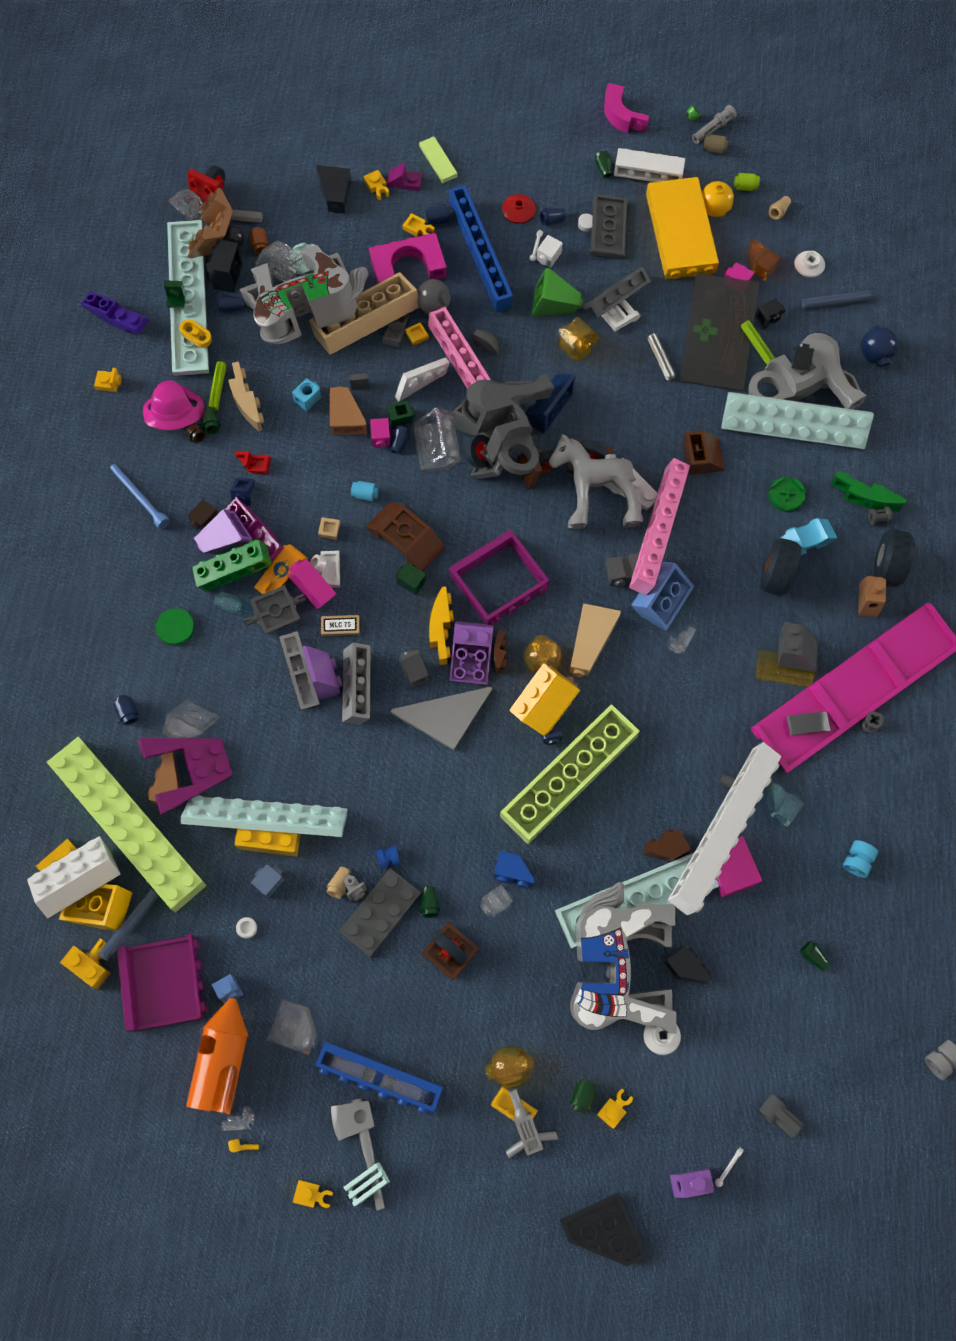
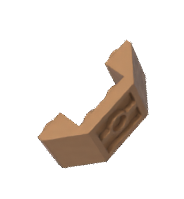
[187,187,233,258]

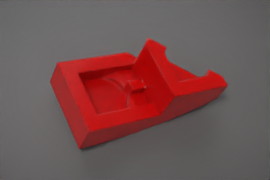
[234,451,271,475]

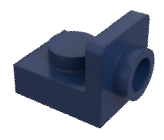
[230,478,255,506]
[541,721,563,745]

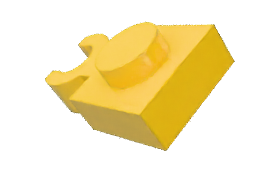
[363,170,389,200]
[402,213,435,237]
[596,1089,633,1129]
[293,1180,333,1208]

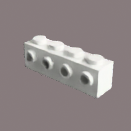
[614,148,685,182]

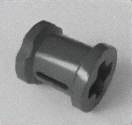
[868,506,892,525]
[861,711,884,734]

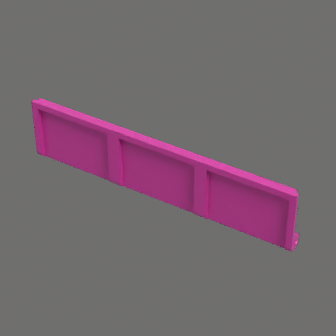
[751,603,956,773]

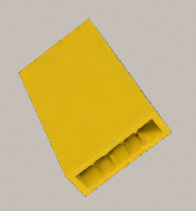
[646,177,719,279]

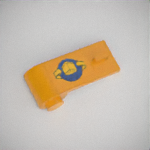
[254,544,308,594]

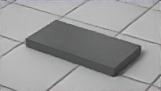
[590,194,627,259]

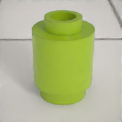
[734,173,760,191]

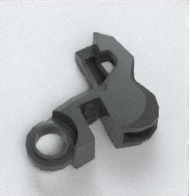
[462,373,554,475]

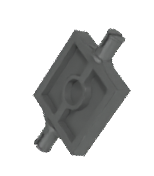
[244,585,306,635]

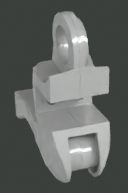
[748,333,867,410]

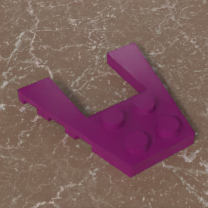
[138,738,233,815]

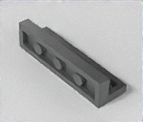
[582,266,651,318]

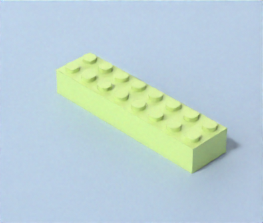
[500,704,640,844]

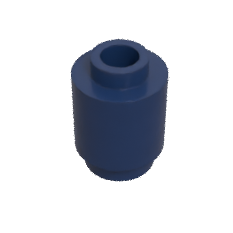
[426,204,452,225]
[113,695,138,725]

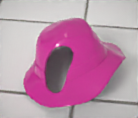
[143,380,204,430]

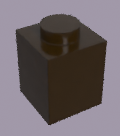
[188,499,218,531]

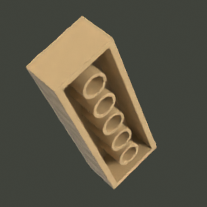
[309,272,419,355]

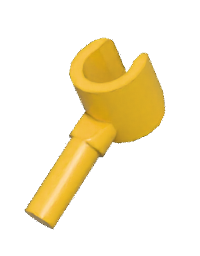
[228,1139,259,1153]

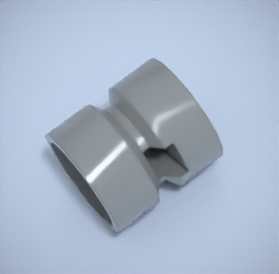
[924,1040,956,1080]

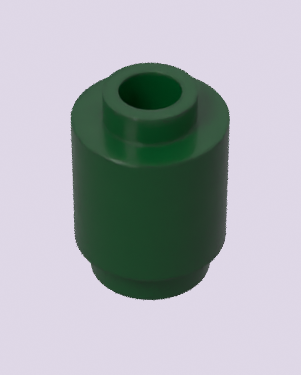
[570,1079,596,1113]

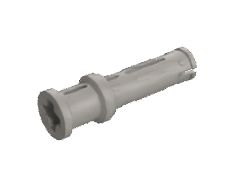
[692,105,737,144]

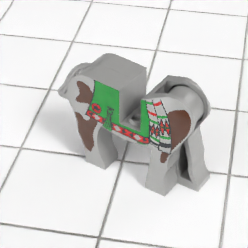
[240,245,368,344]

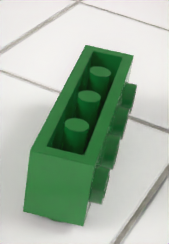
[192,540,272,592]

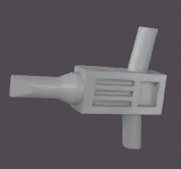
[506,1089,558,1159]

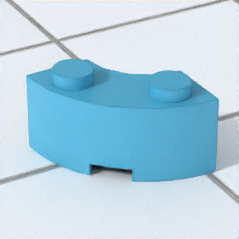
[781,518,837,555]

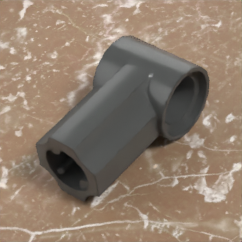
[758,1094,803,1138]

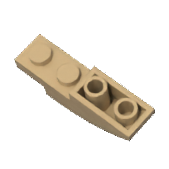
[228,362,264,431]

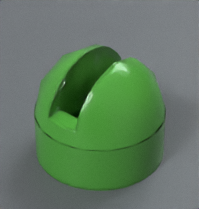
[686,105,701,120]

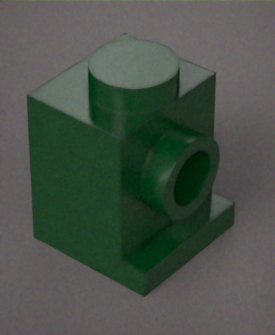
[387,400,415,429]

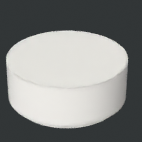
[578,214,592,232]
[310,554,326,574]
[236,917,257,939]

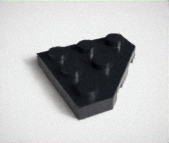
[559,1192,647,1266]

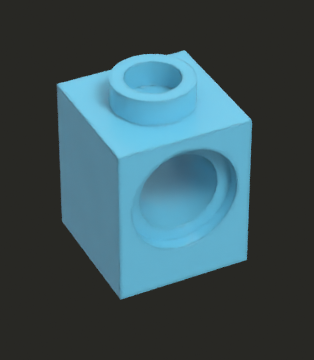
[292,378,322,412]

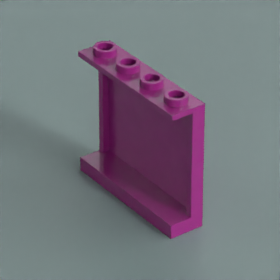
[117,934,207,1032]

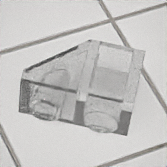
[168,188,203,221]

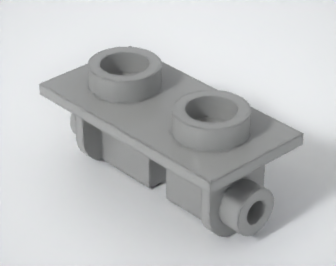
[344,876,367,902]

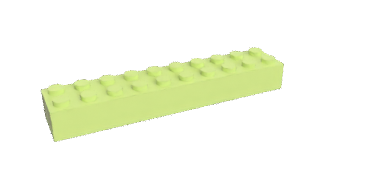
[47,737,207,913]

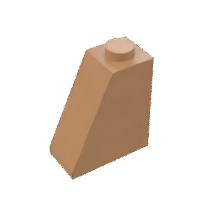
[330,386,367,435]

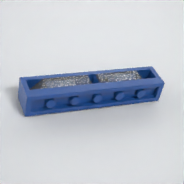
[315,1042,443,1115]

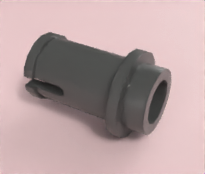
[719,773,736,788]

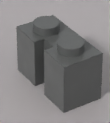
[605,553,639,587]

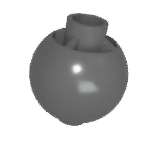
[417,279,451,315]

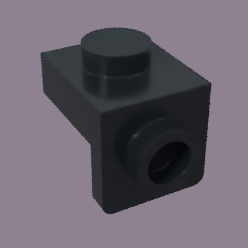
[791,343,814,371]

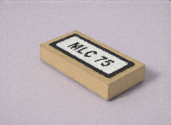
[321,615,360,636]

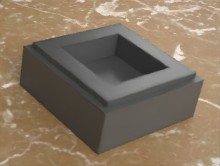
[350,373,369,390]

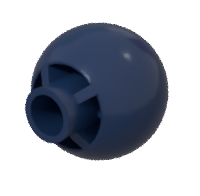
[861,326,898,367]

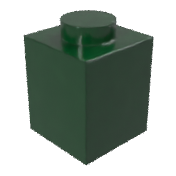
[396,563,426,595]

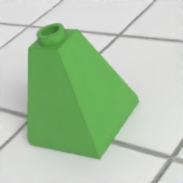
[531,268,583,317]

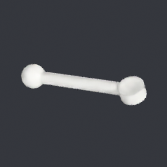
[530,230,543,261]
[715,1147,744,1187]

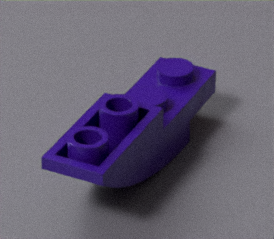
[80,291,149,334]

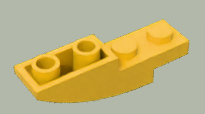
[429,587,454,665]

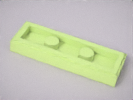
[419,137,457,183]

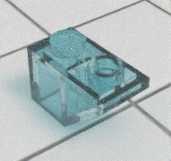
[765,781,804,827]

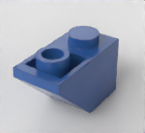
[494,851,535,888]

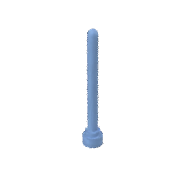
[110,464,170,529]

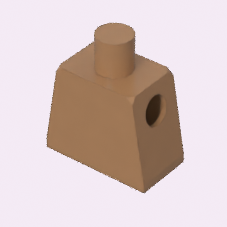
[858,576,886,618]

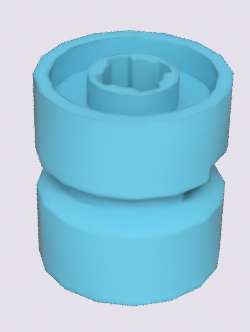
[843,840,878,878]

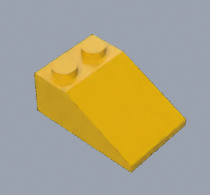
[59,884,133,931]

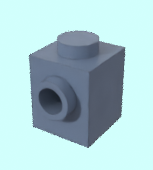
[251,864,284,899]

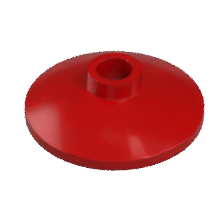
[502,194,536,224]

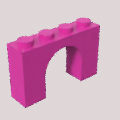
[369,233,447,284]

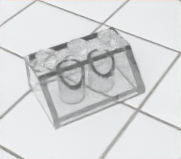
[412,407,461,472]

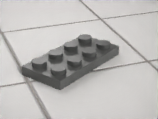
[338,868,421,958]

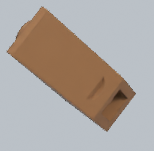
[148,752,181,810]

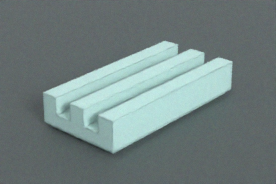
[344,1162,390,1207]

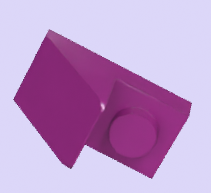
[386,162,423,191]

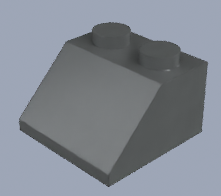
[777,622,818,672]

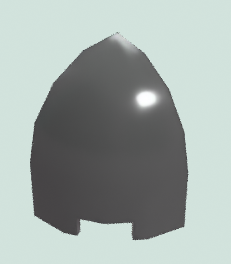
[473,328,500,356]

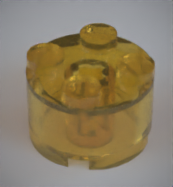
[558,317,598,361]

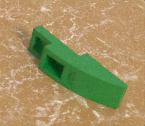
[831,471,907,511]

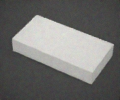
[321,551,340,588]

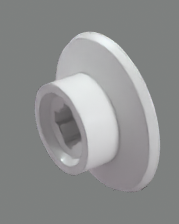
[794,251,825,277]
[644,1024,681,1055]

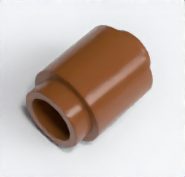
[249,227,269,255]

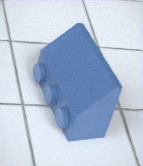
[631,562,694,631]

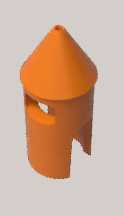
[186,998,249,1114]

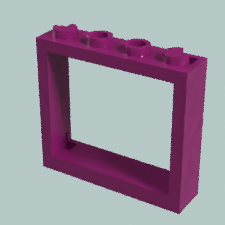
[449,529,549,625]

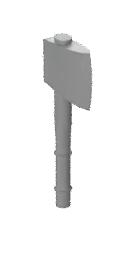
[331,1098,385,1210]

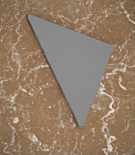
[390,687,492,751]

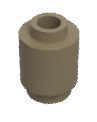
[703,134,728,154]

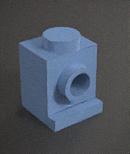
[212,974,243,1004]

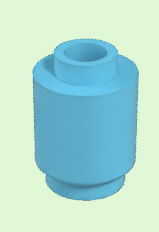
[351,481,379,502]

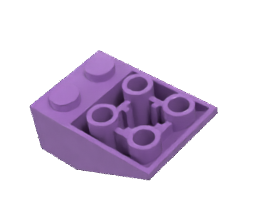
[449,621,494,685]

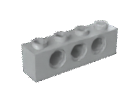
[342,643,370,725]

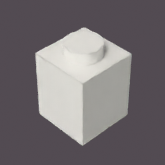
[536,235,563,268]

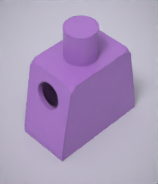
[670,1168,714,1198]

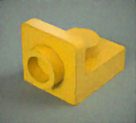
[94,368,122,392]

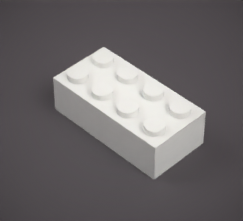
[27,836,121,919]

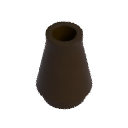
[183,423,206,443]

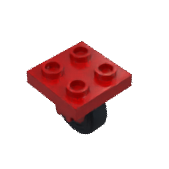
[187,165,225,205]

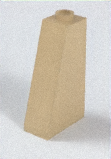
[569,603,621,677]

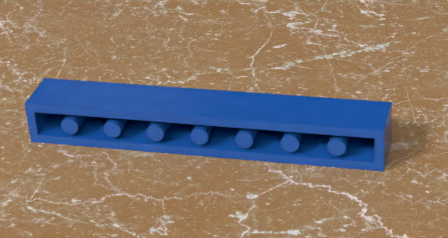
[449,185,513,313]

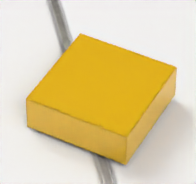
[405,322,429,346]

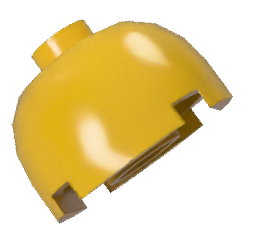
[702,181,734,217]

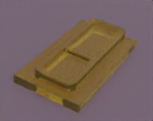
[755,649,815,687]

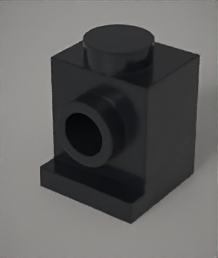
[755,298,785,330]

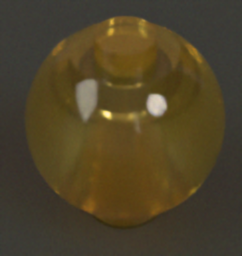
[524,635,562,674]
[485,1045,534,1089]

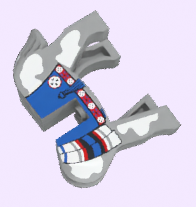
[570,882,676,1034]

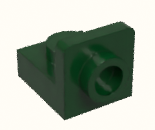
[164,280,186,308]

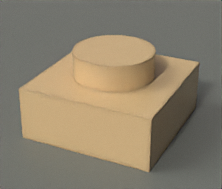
[318,517,340,540]

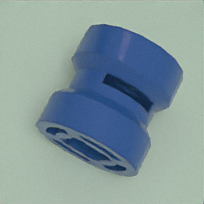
[376,845,400,869]

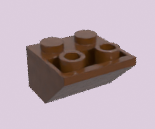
[682,430,725,475]

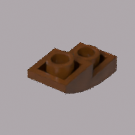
[494,630,508,674]

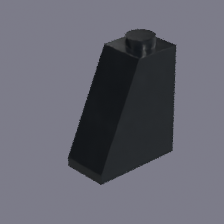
[316,165,352,213]

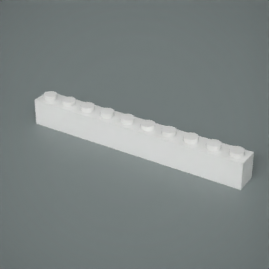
[668,742,781,915]

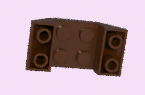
[365,502,445,571]

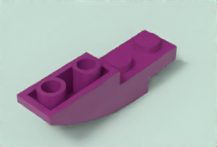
[225,497,284,562]

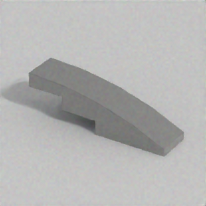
[279,631,320,710]

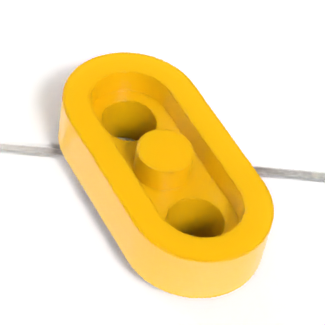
[179,319,212,348]

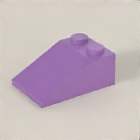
[302,646,343,700]

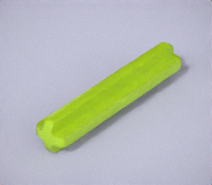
[741,320,775,365]
[208,361,227,411]

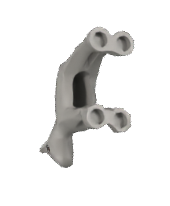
[548,434,643,530]

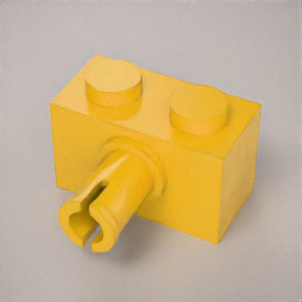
[60,938,111,990]

